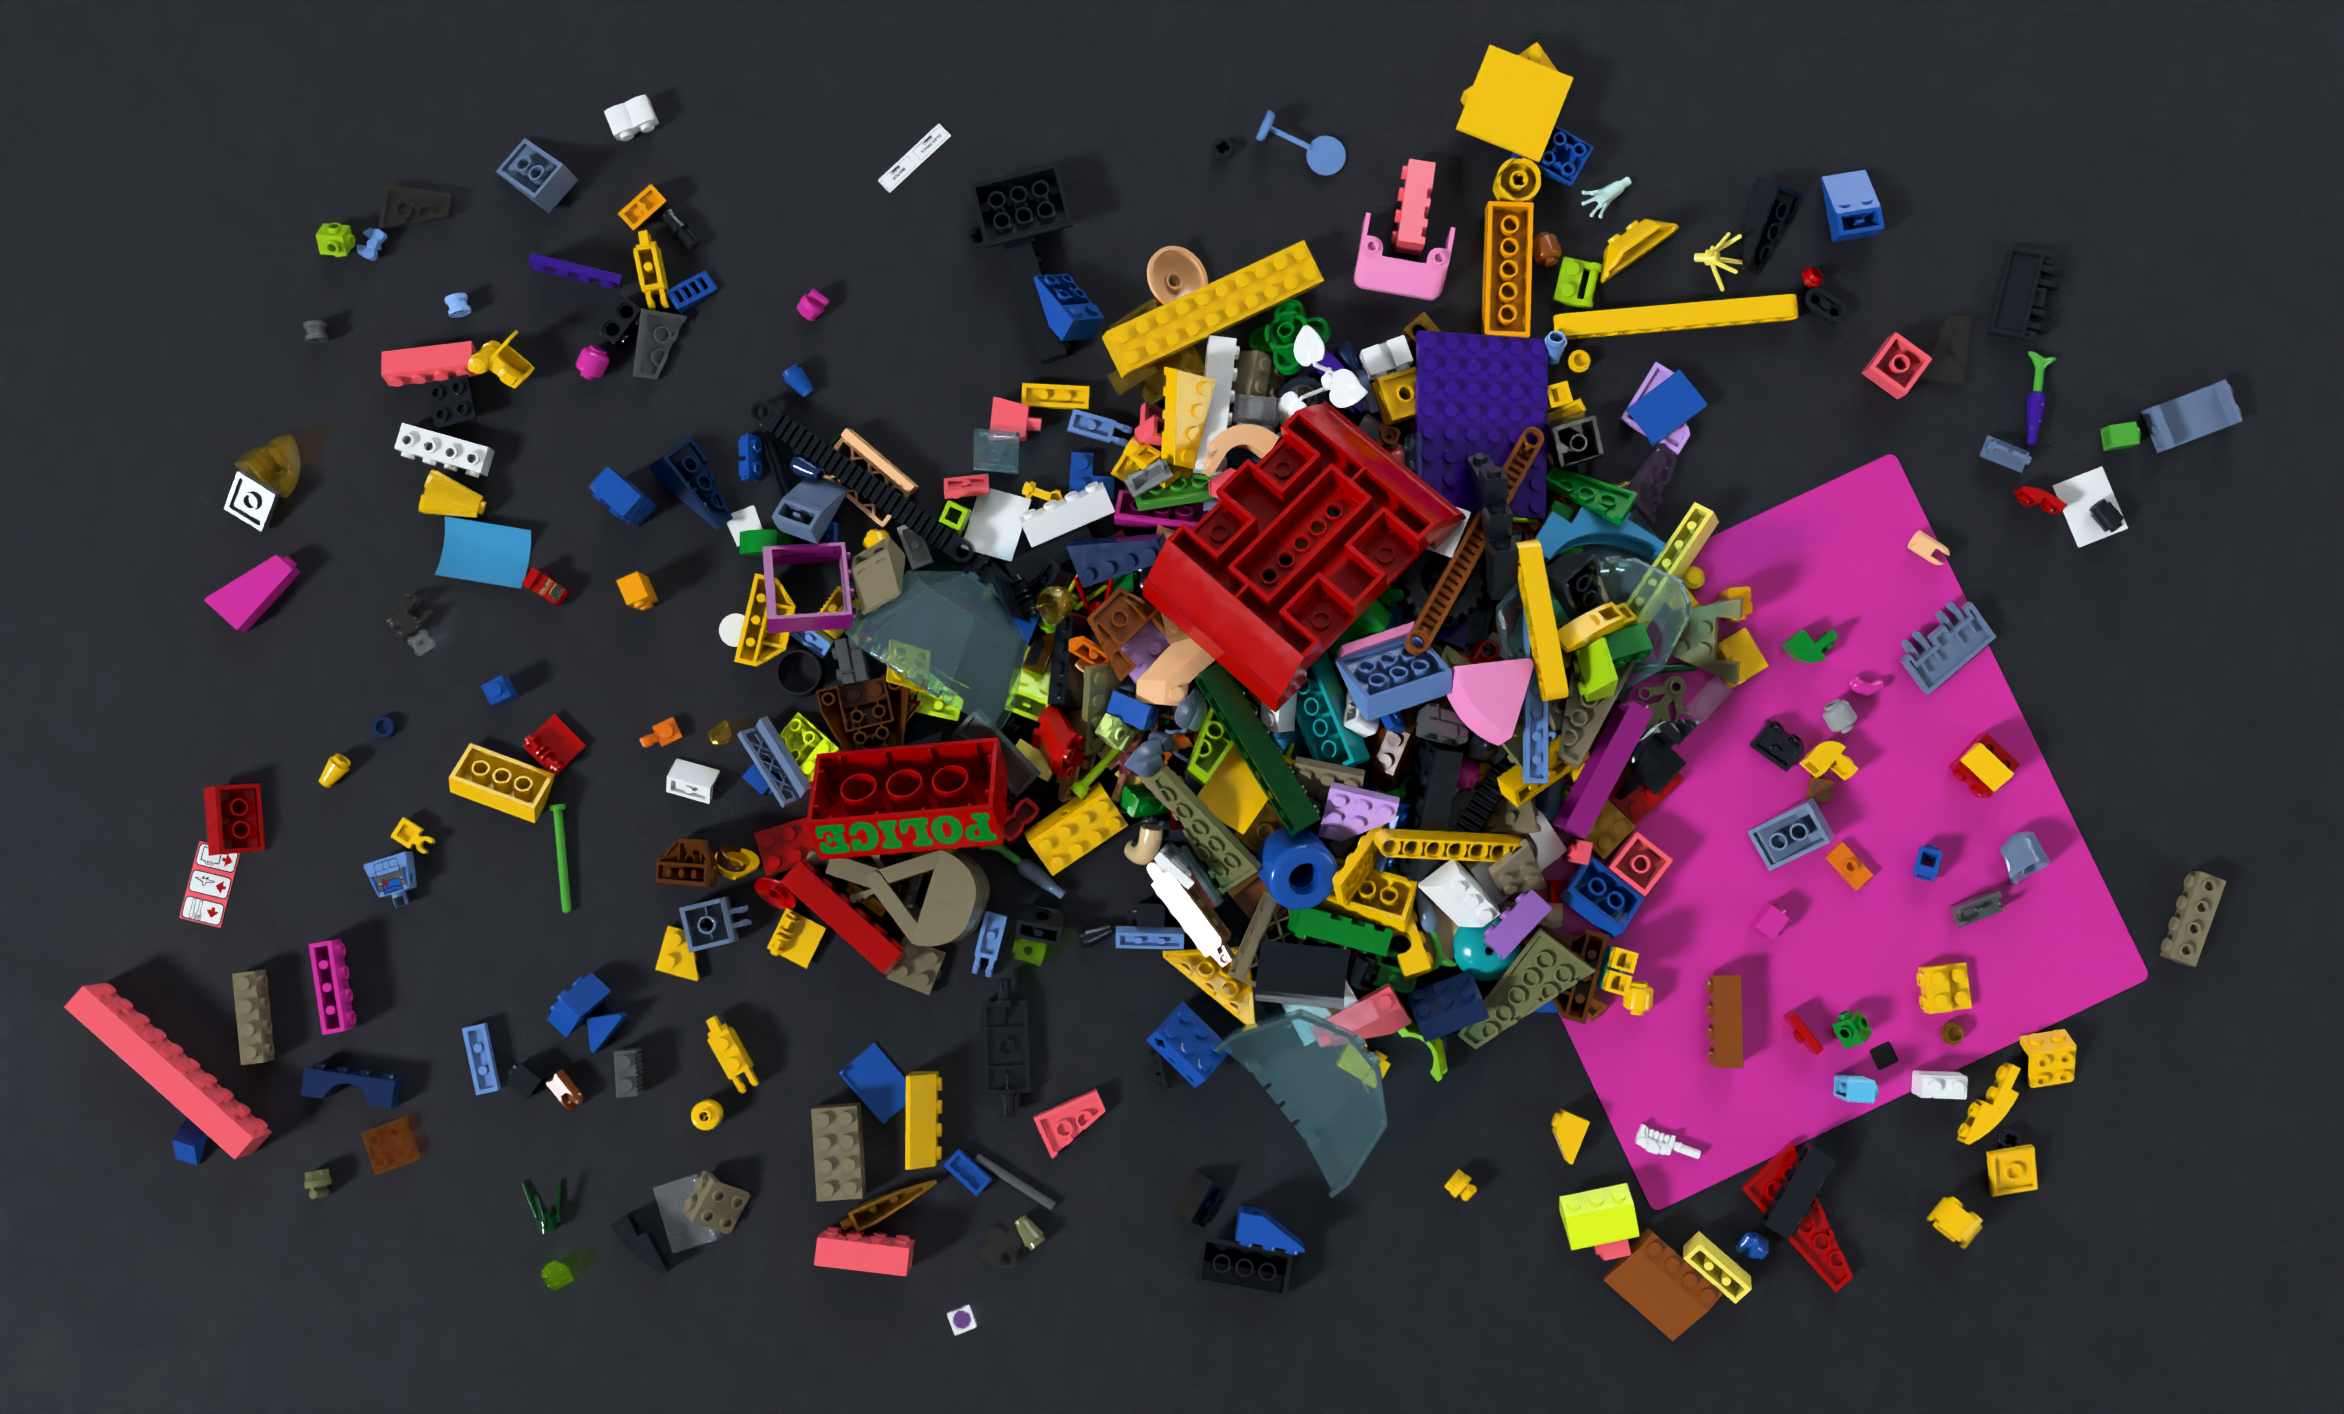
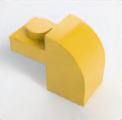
[1799,741,1859,781]

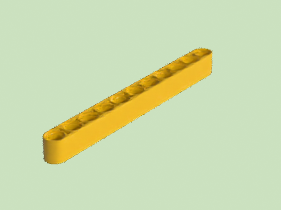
[1553,294,1799,340]

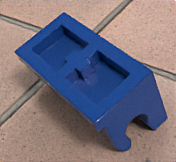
[1106,690,1159,731]

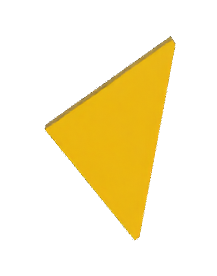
[1163,947,1255,1030]

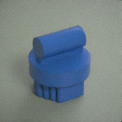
[1735,1232,1769,1260]

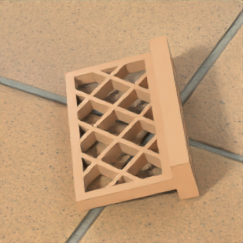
[823,428,919,528]

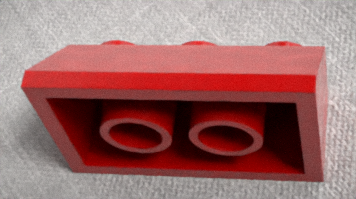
[204,783,265,856]

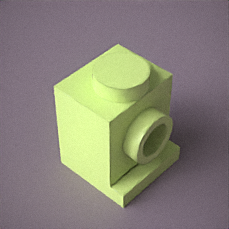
[1094,713,1135,752]

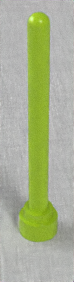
[1069,726,1141,800]

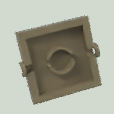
[886,936,946,995]

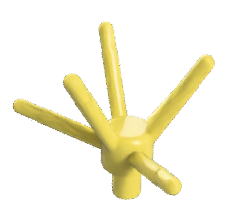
[1694,232,1743,292]

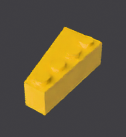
[1161,367,1216,469]

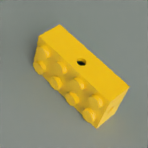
[1024,782,1128,876]

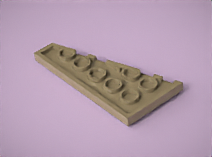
[1558,646,1636,770]

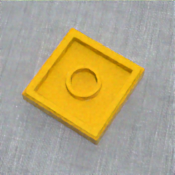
[1986,1144,2038,1197]

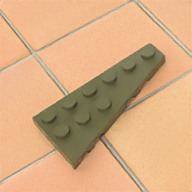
[1150,765,1263,894]
[1457,928,1596,1049]

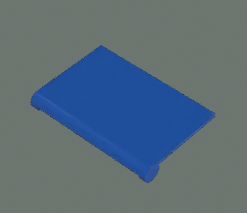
[1626,369,1708,446]
[839,1042,906,1125]

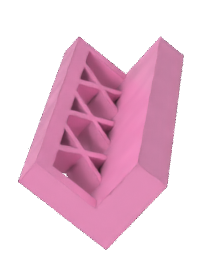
[1336,621,1415,658]

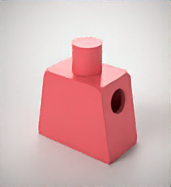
[989,397,1042,443]

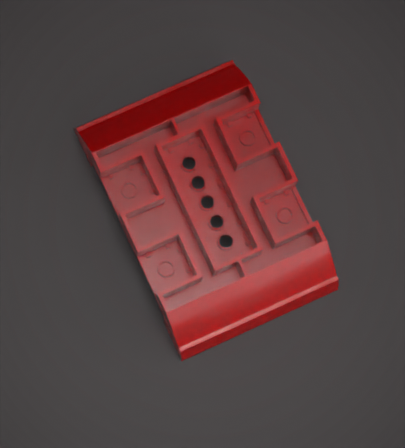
[1142,401,1466,713]

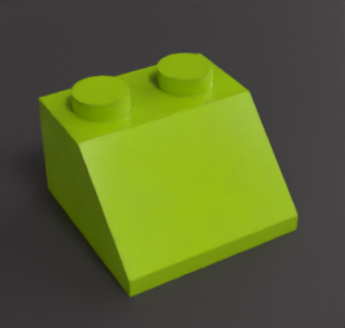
[1571,637,1618,702]

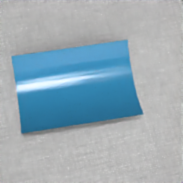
[434,516,531,589]

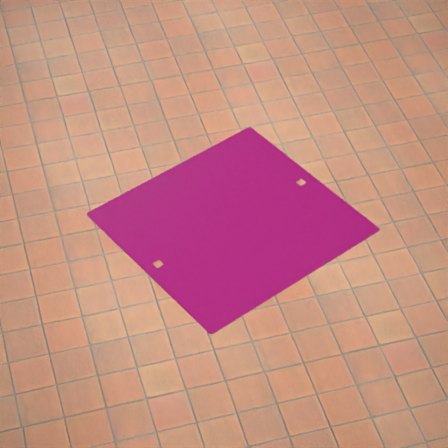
[1459,454,2148,1210]

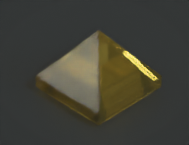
[707,720,732,746]

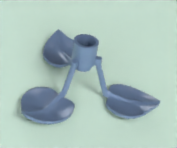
[1124,689,1208,794]

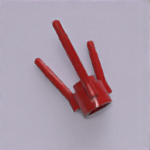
[1074,576,1114,616]

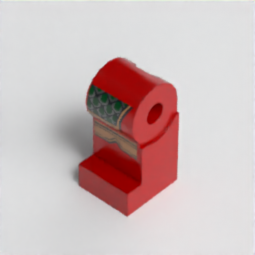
[521,567,570,607]

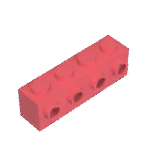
[381,341,479,387]

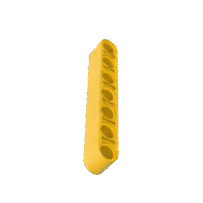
[1515,539,1568,701]
[1374,829,1523,862]

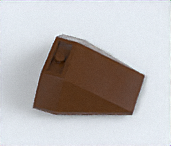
[816,674,909,751]

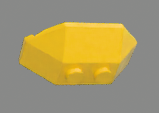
[1600,219,1679,284]
[734,573,796,667]

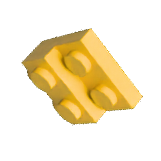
[1916,962,1972,1014]

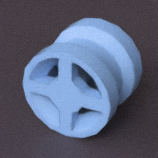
[444,293,472,318]

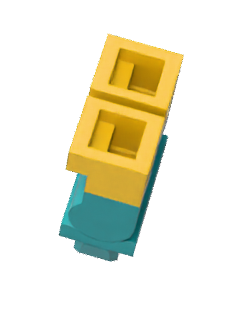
[1596,946,1639,997]

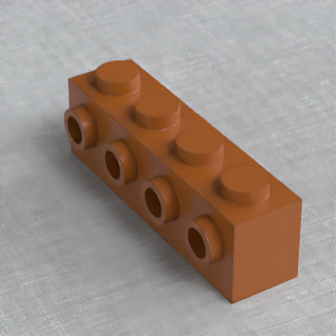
[1705,974,1744,1068]

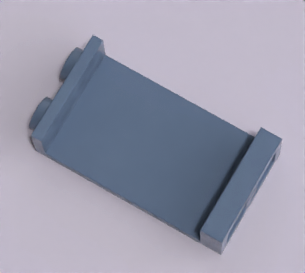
[2141,379,2243,453]

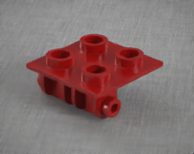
[522,714,586,776]

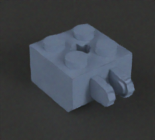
[679,896,752,953]

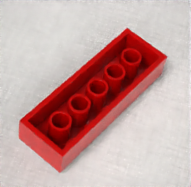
[780,861,906,975]

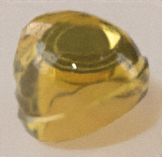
[1036,586,1074,625]

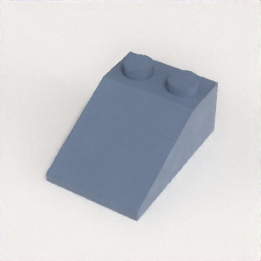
[496,138,578,213]
[1747,796,1835,871]

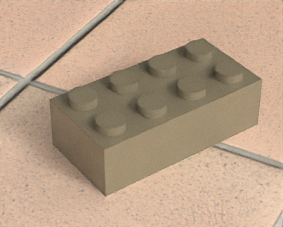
[811,1103,866,1202]

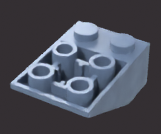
[772,478,849,544]

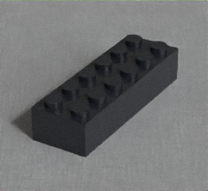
[1395,738,1464,882]

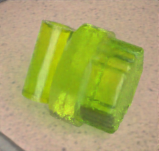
[541,1260,574,1290]

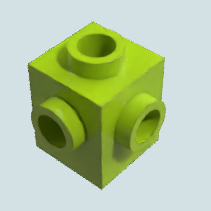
[316,223,355,257]

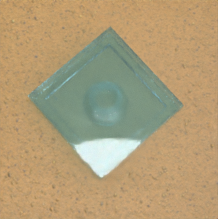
[974,428,1020,474]

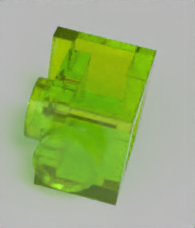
[1012,938,1048,966]

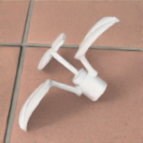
[1278,325,1368,426]

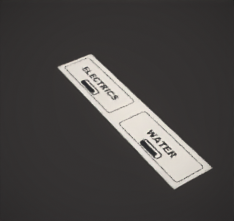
[878,124,951,193]

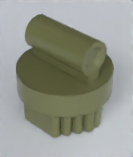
[304,1169,332,1199]

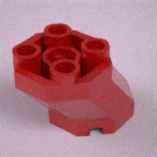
[1032,705,1085,779]

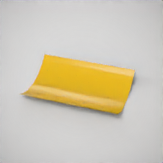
[1197,744,1295,834]

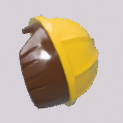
[715,844,760,880]

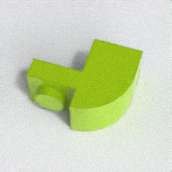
[939,500,971,535]

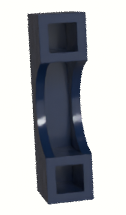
[300,1063,403,1109]

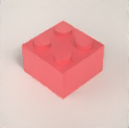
[1861,332,1933,400]
[1605,832,1673,896]

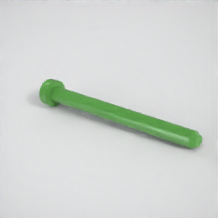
[549,804,571,913]

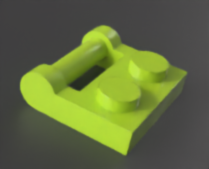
[1552,256,1603,310]

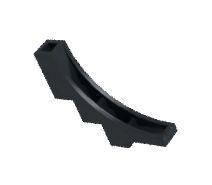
[1465,453,1518,600]

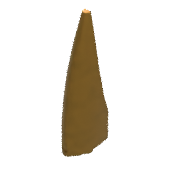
[840,1180,937,1233]

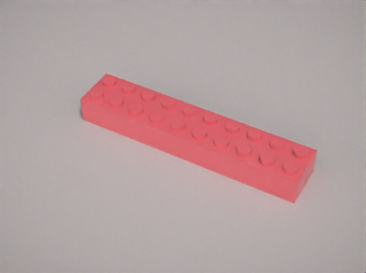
[64,983,272,1159]

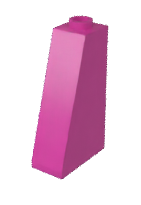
[204,555,301,632]

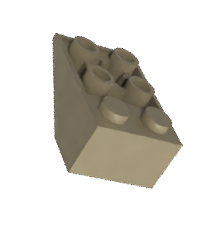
[851,536,906,615]

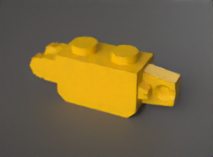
[633,230,669,310]
[706,1015,759,1094]

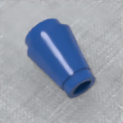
[782,363,814,398]

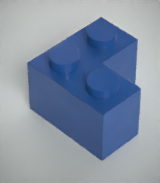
[547,972,611,1038]

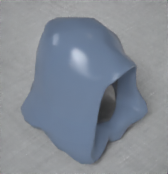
[1999,832,2051,886]

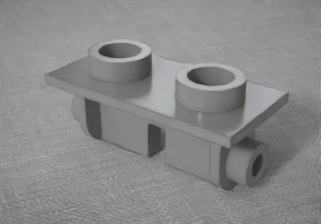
[1124,458,1174,498]

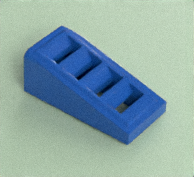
[666,270,718,313]

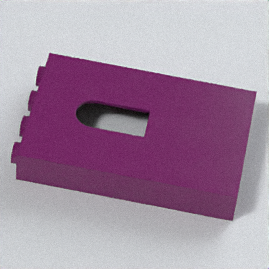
[1552,700,1654,838]

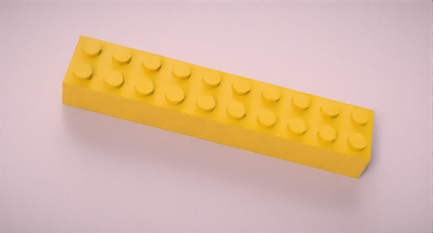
[1102,240,1324,378]

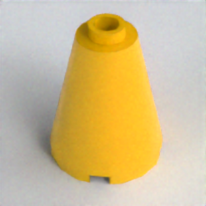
[419,470,487,518]

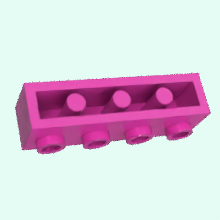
[309,939,356,1035]

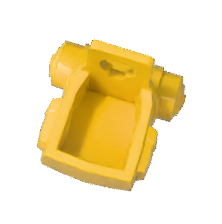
[468,330,535,389]

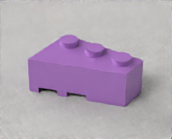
[1483,889,1552,960]

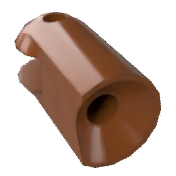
[545,1069,583,1110]

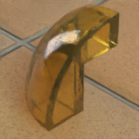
[234,434,301,498]

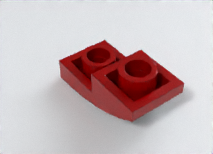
[2013,486,2067,515]

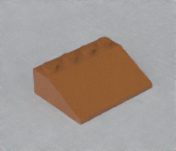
[1603,1227,1723,1341]

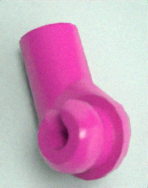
[1849,676,1884,697]

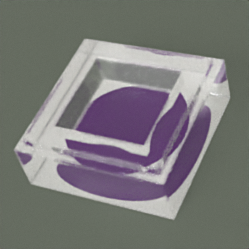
[947,1304,977,1336]

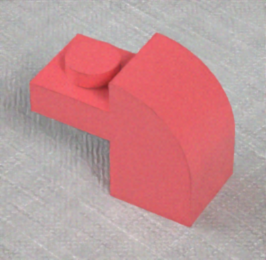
[1135,402,1165,449]

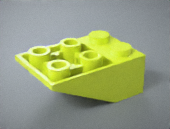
[1001,646,1053,723]
[779,712,843,785]

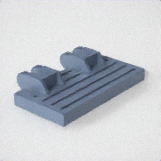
[1899,601,1996,695]

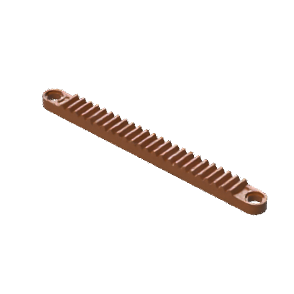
[1405,427,1544,655]

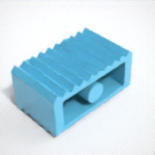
[1833,1074,1878,1104]

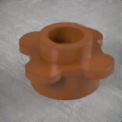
[1376,424,1401,449]

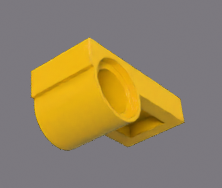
[1111,435,1144,484]

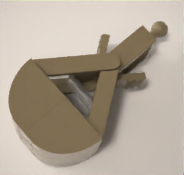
[807,849,990,946]

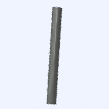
[974,1154,1056,1210]

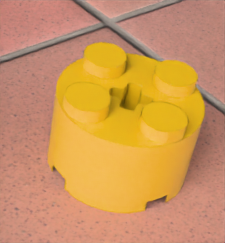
[1492,158,1541,202]
[1926,1196,1983,1249]

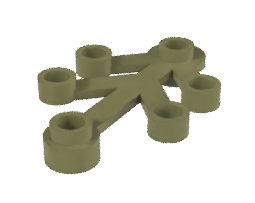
[1636,676,1690,735]

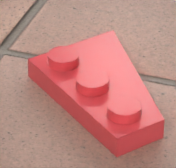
[1034,1089,1106,1159]

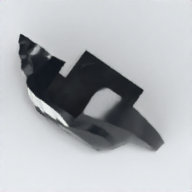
[1616,719,1701,801]

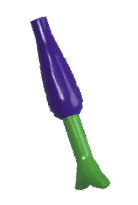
[2026,351,2057,446]

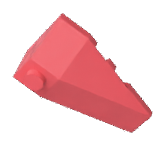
[1310,983,1412,1047]

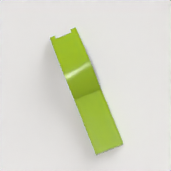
[1398,1015,1448,1082]

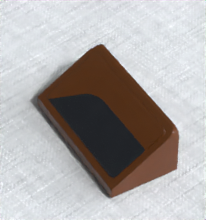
[1022,630,1056,675]

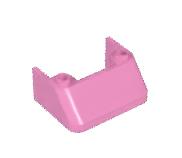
[1354,212,1455,301]

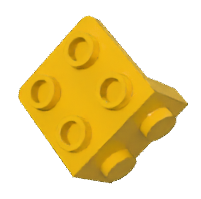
[2020,1029,2077,1088]

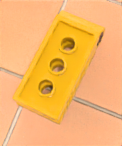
[1371,366,1416,426]

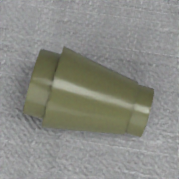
[1014,1215,1046,1251]

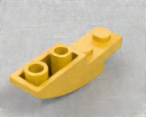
[1557,602,1639,653]
[1957,1062,2021,1145]

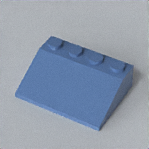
[1335,636,1452,721]

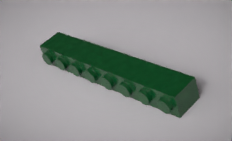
[1194,663,1321,837]

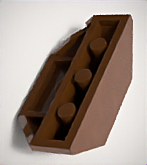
[1363,706,1424,791]
[655,838,718,887]
[1552,929,1609,1024]

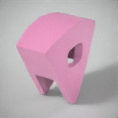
[1447,658,1534,746]

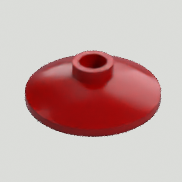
[755,877,797,909]

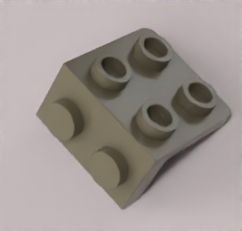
[682,1170,750,1234]

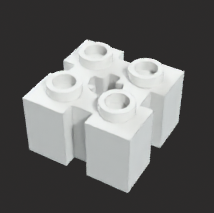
[1359,335,1413,384]

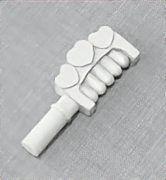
[1635,1124,1701,1159]

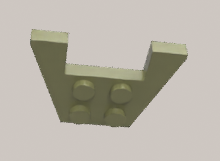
[1670,597,1743,684]

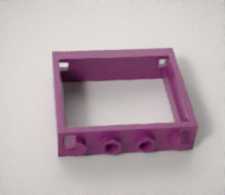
[762,542,857,633]

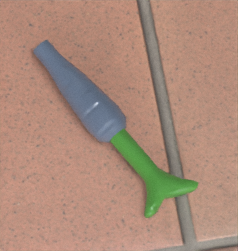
[980,844,1066,899]
[1415,882,1457,971]

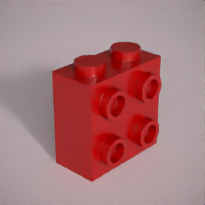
[1948,733,2020,798]

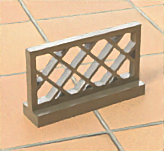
[1227,891,1305,988]

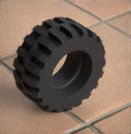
[1393,543,1485,631]

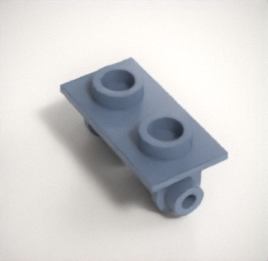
[1979,435,2032,473]

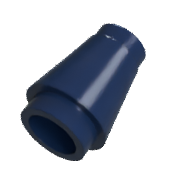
[1334,341,1362,375]
[790,454,825,481]

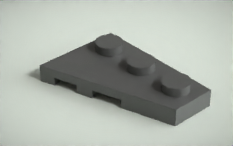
[633,309,687,380]

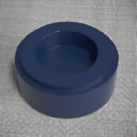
[372,716,397,739]

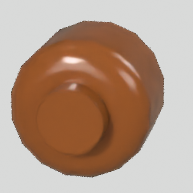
[1532,232,1562,267]

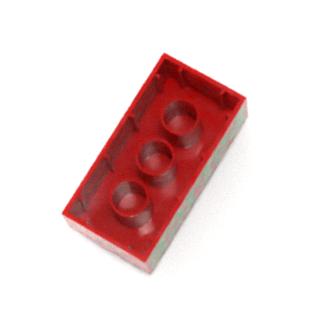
[806,737,1008,860]

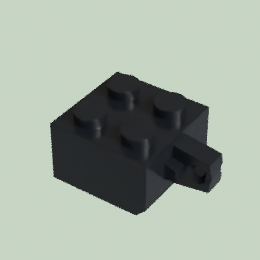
[1545,410,1604,477]

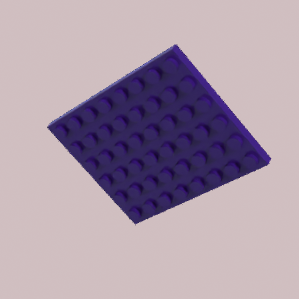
[1414,330,1548,520]

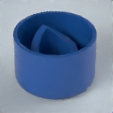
[1256,827,1338,910]

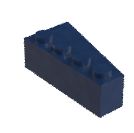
[1066,533,1166,588]

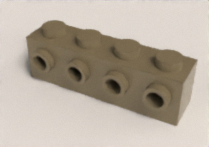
[2160,871,2226,967]
[232,969,275,1065]

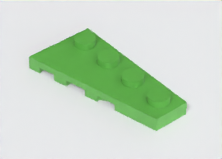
[1129,473,1216,511]

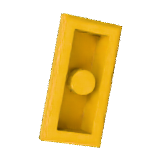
[1960,743,2014,792]

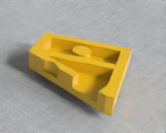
[655,925,700,981]

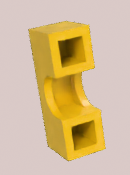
[1390,909,1434,981]

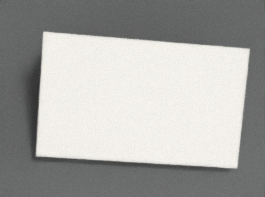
[666,758,720,804]

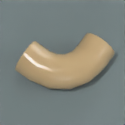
[1124,824,1163,865]

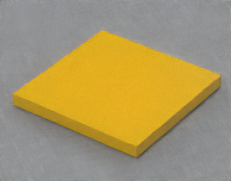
[1456,45,1573,162]

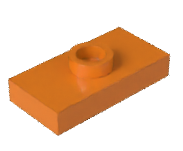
[1824,842,1873,891]

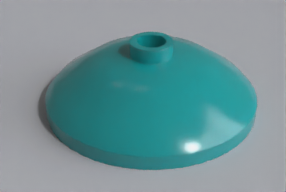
[1453,915,1522,981]

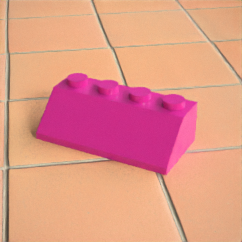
[1114,490,1208,530]

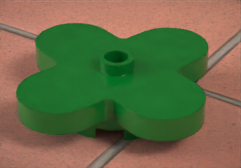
[1249,299,1331,375]

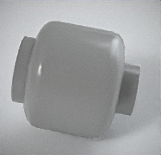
[1822,698,1857,734]

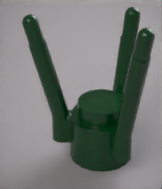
[522,1180,562,1234]

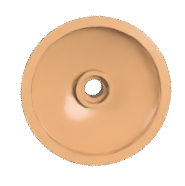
[1147,246,1208,305]

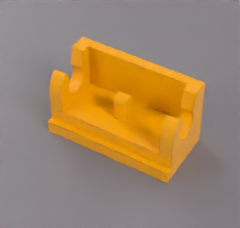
[618,184,667,231]

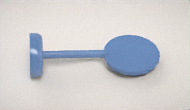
[1255,110,1346,176]

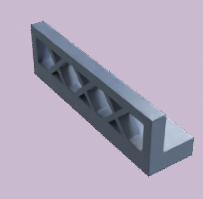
[737,716,812,808]

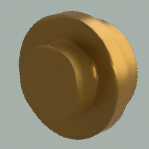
[1940,1022,1964,1045]

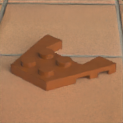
[1087,587,1167,682]

